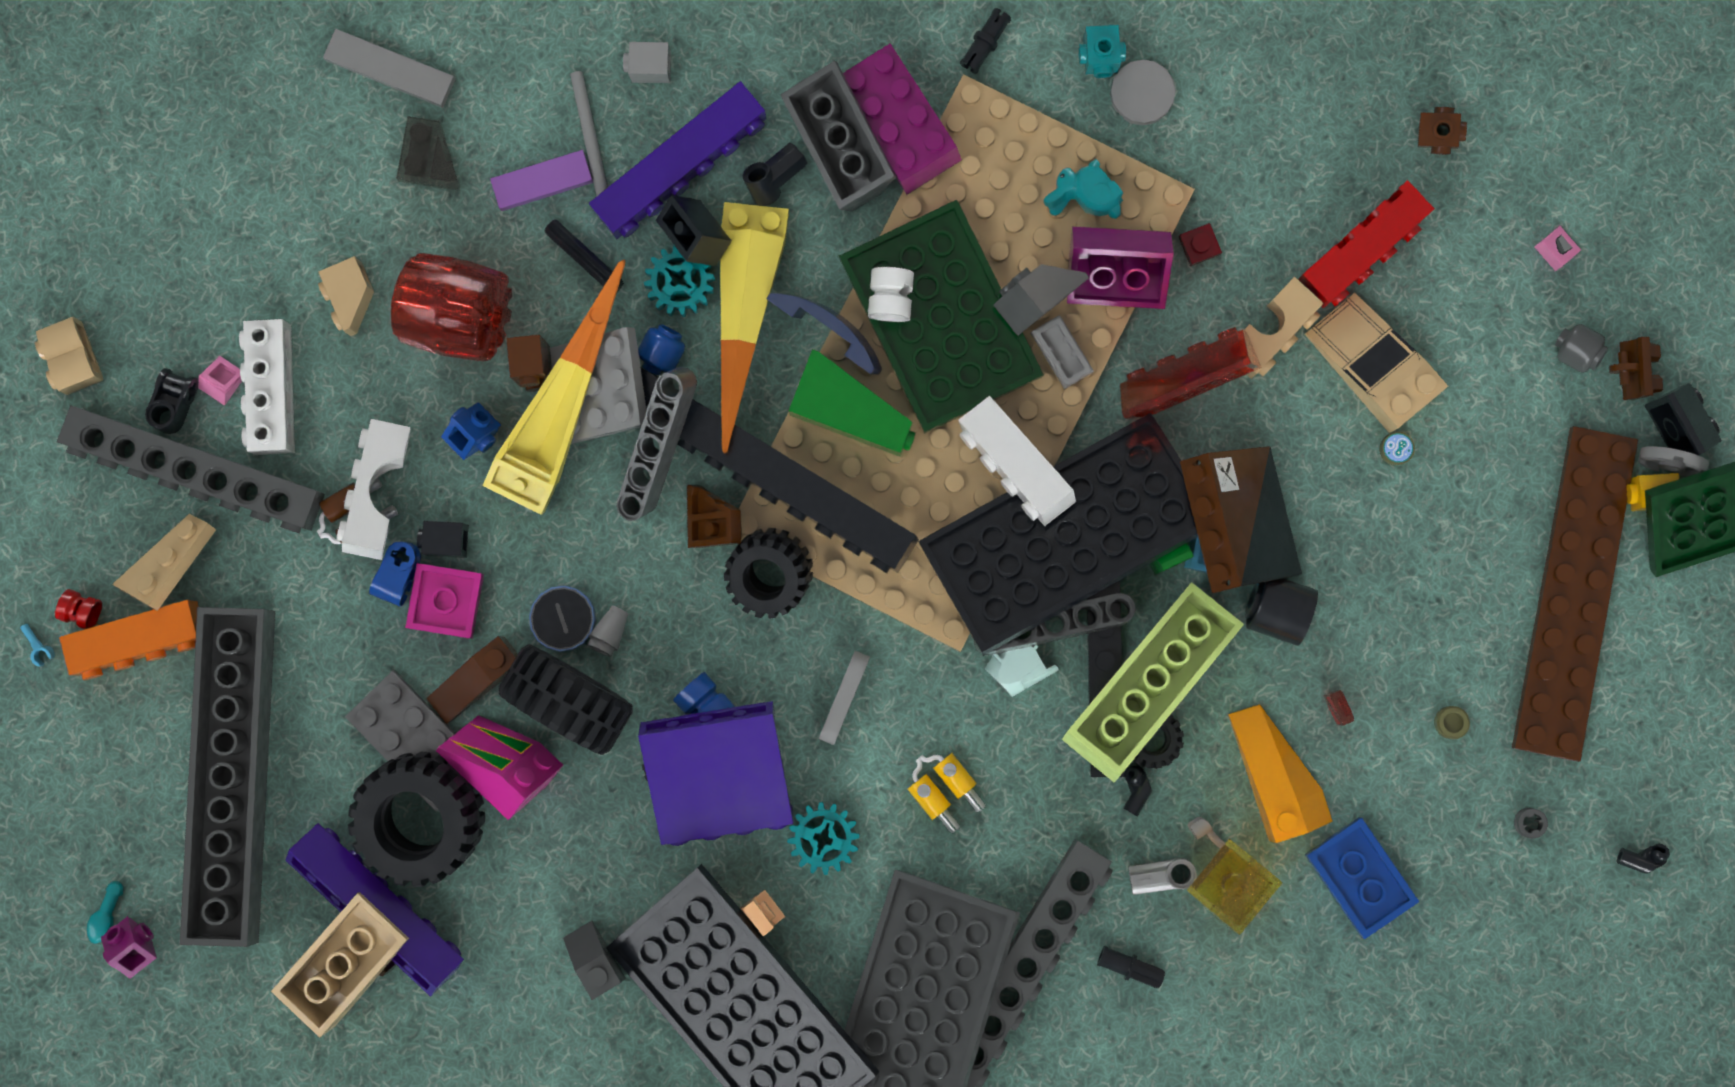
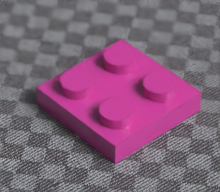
[405,563,484,639]

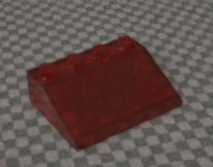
[1120,327,1262,420]

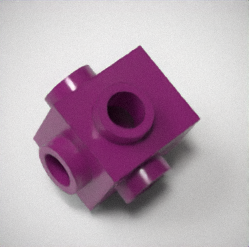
[101,916,157,979]

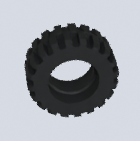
[499,644,633,755]
[348,752,485,887]

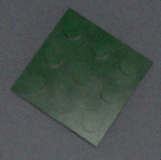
[1645,462,1735,577]

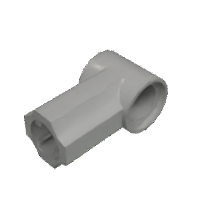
[1128,857,1196,895]

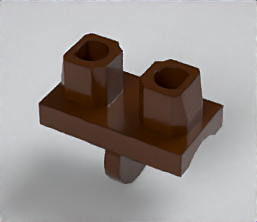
[1609,337,1663,400]

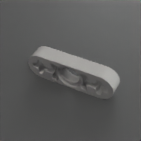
[819,650,870,745]

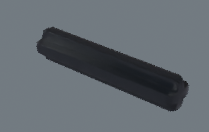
[544,219,624,292]

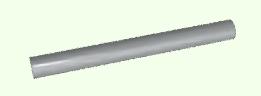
[570,71,608,197]

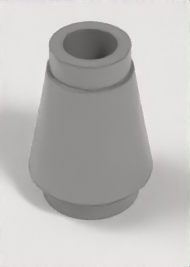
[587,605,629,657]

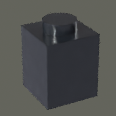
[417,521,469,558]

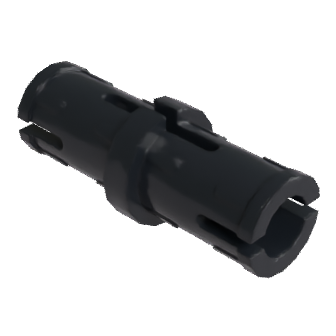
[960,8,1011,74]

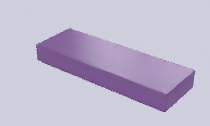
[490,150,593,211]

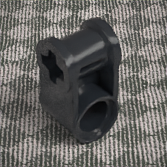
[145,368,198,434]

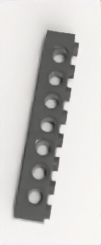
[57,405,325,534]
[967,839,1113,1087]

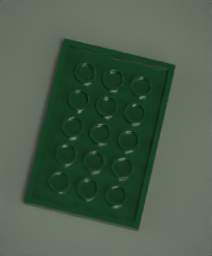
[839,200,1044,434]

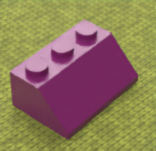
[1067,226,1174,309]

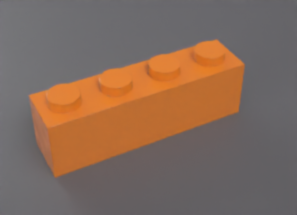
[59,600,199,680]

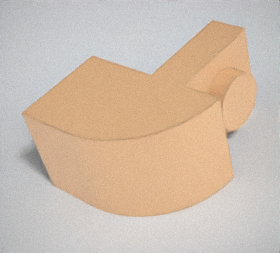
[740,890,785,936]

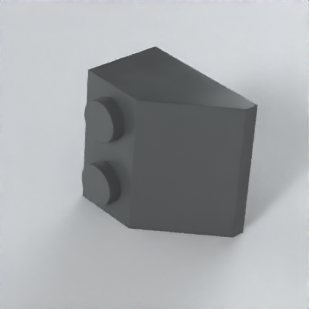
[993,264,1089,336]

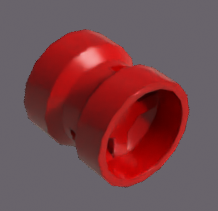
[55,589,103,629]

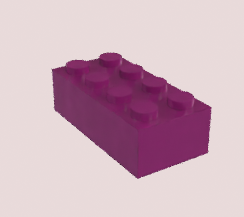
[843,43,962,195]

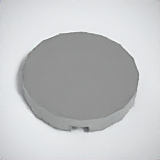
[1110,59,1176,126]
[1638,446,1709,477]

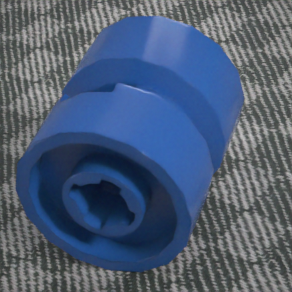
[673,672,735,714]

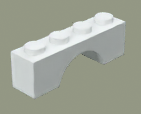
[337,419,410,560]

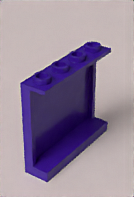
[638,701,793,846]

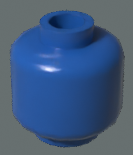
[638,324,685,375]

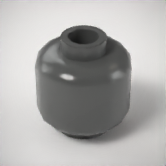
[1555,324,1608,373]

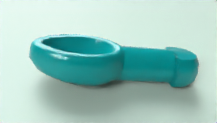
[87,881,124,944]

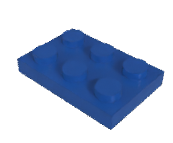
[1305,817,1419,939]

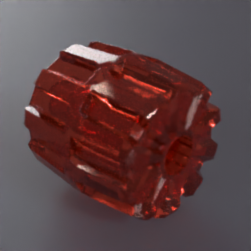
[390,253,513,361]

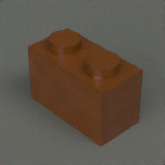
[506,334,552,392]

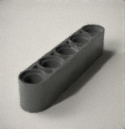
[616,367,697,521]
[974,593,1136,655]

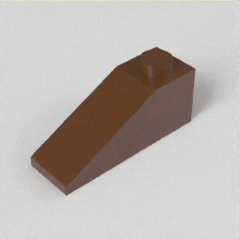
[426,636,518,724]

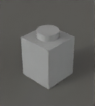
[623,42,671,83]

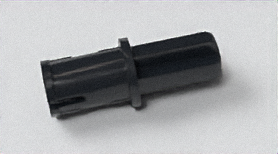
[1097,946,1165,988]

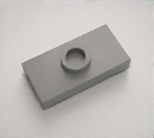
[1031,315,1094,389]

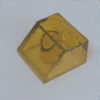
[1186,838,1283,935]

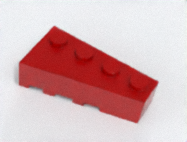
[1298,180,1435,309]

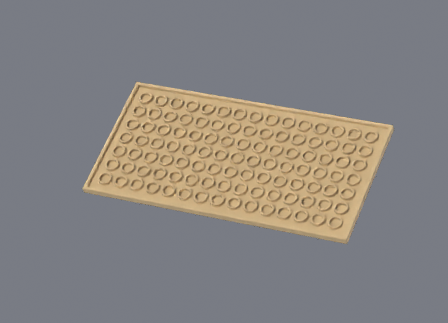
[739,74,1195,652]

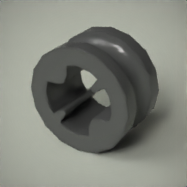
[1514,808,1548,839]

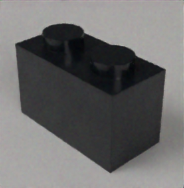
[656,195,732,266]

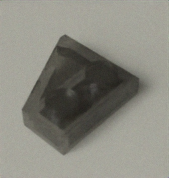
[396,116,460,191]

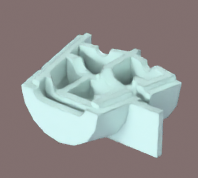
[985,638,1059,697]

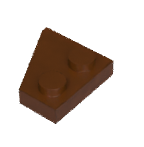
[687,485,742,548]

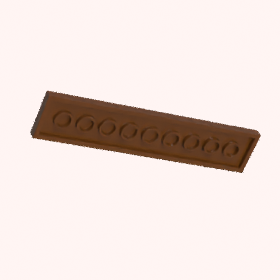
[1512,426,1638,762]

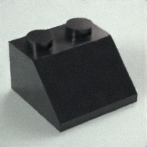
[1644,383,1722,455]

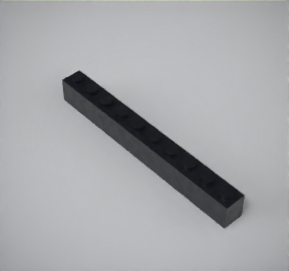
[640,367,919,574]

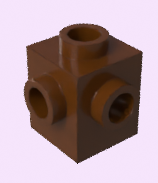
[1418,107,1467,155]

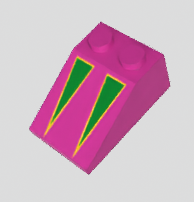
[436,715,564,820]

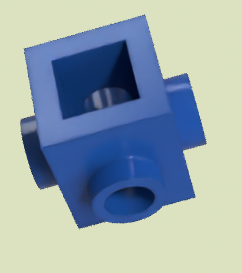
[441,402,501,460]

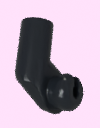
[1123,766,1152,817]
[1616,843,1670,874]

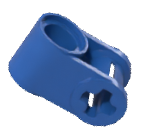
[369,542,421,607]

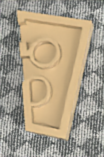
[112,514,216,611]

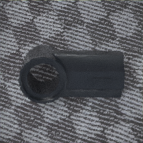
[742,143,808,206]

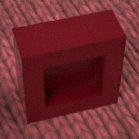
[1178,223,1222,267]

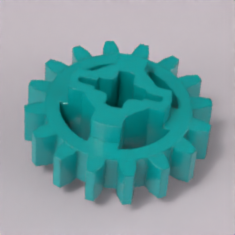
[644,245,715,317]
[787,802,860,875]

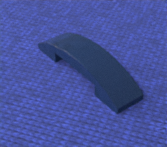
[766,293,882,375]

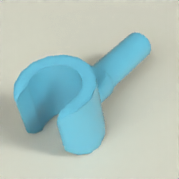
[20,624,55,667]

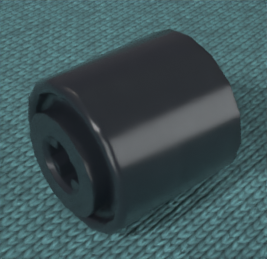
[1245,578,1318,646]

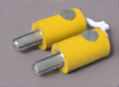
[907,753,985,833]

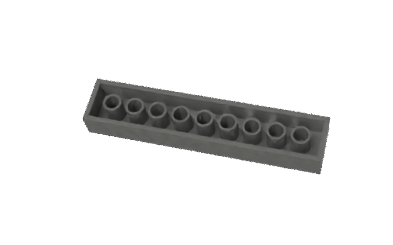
[180,607,275,947]

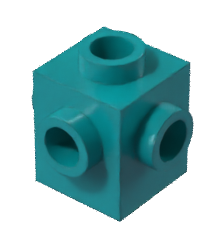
[1078,25,1126,78]

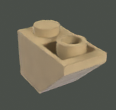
[318,256,374,336]

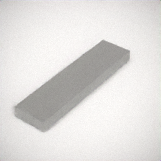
[323,29,456,108]

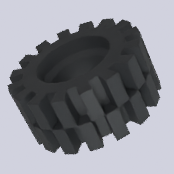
[1133,714,1184,769]

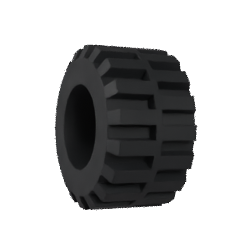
[724,528,813,619]

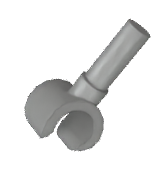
[1187,817,1231,854]

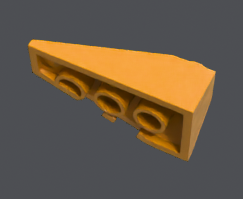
[1228,704,1333,843]

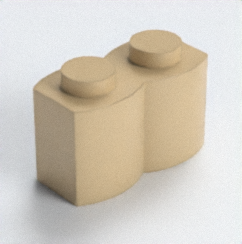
[35,317,103,395]

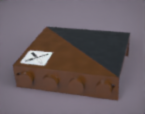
[1180,446,1302,593]

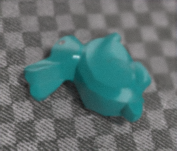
[1043,158,1123,219]

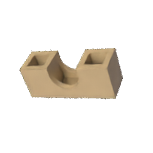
[1223,277,1323,379]

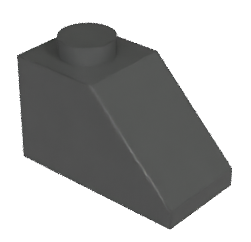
[563,921,626,1000]

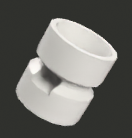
[868,267,914,322]

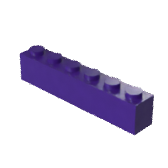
[589,81,767,239]
[285,823,464,997]

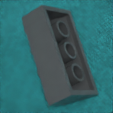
[780,60,896,212]

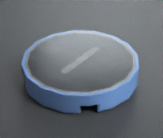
[529,586,596,652]

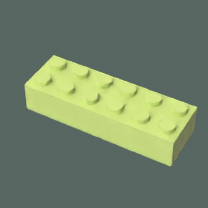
[1062,582,1244,782]

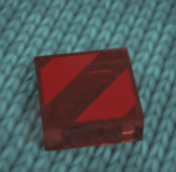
[1323,690,1355,726]

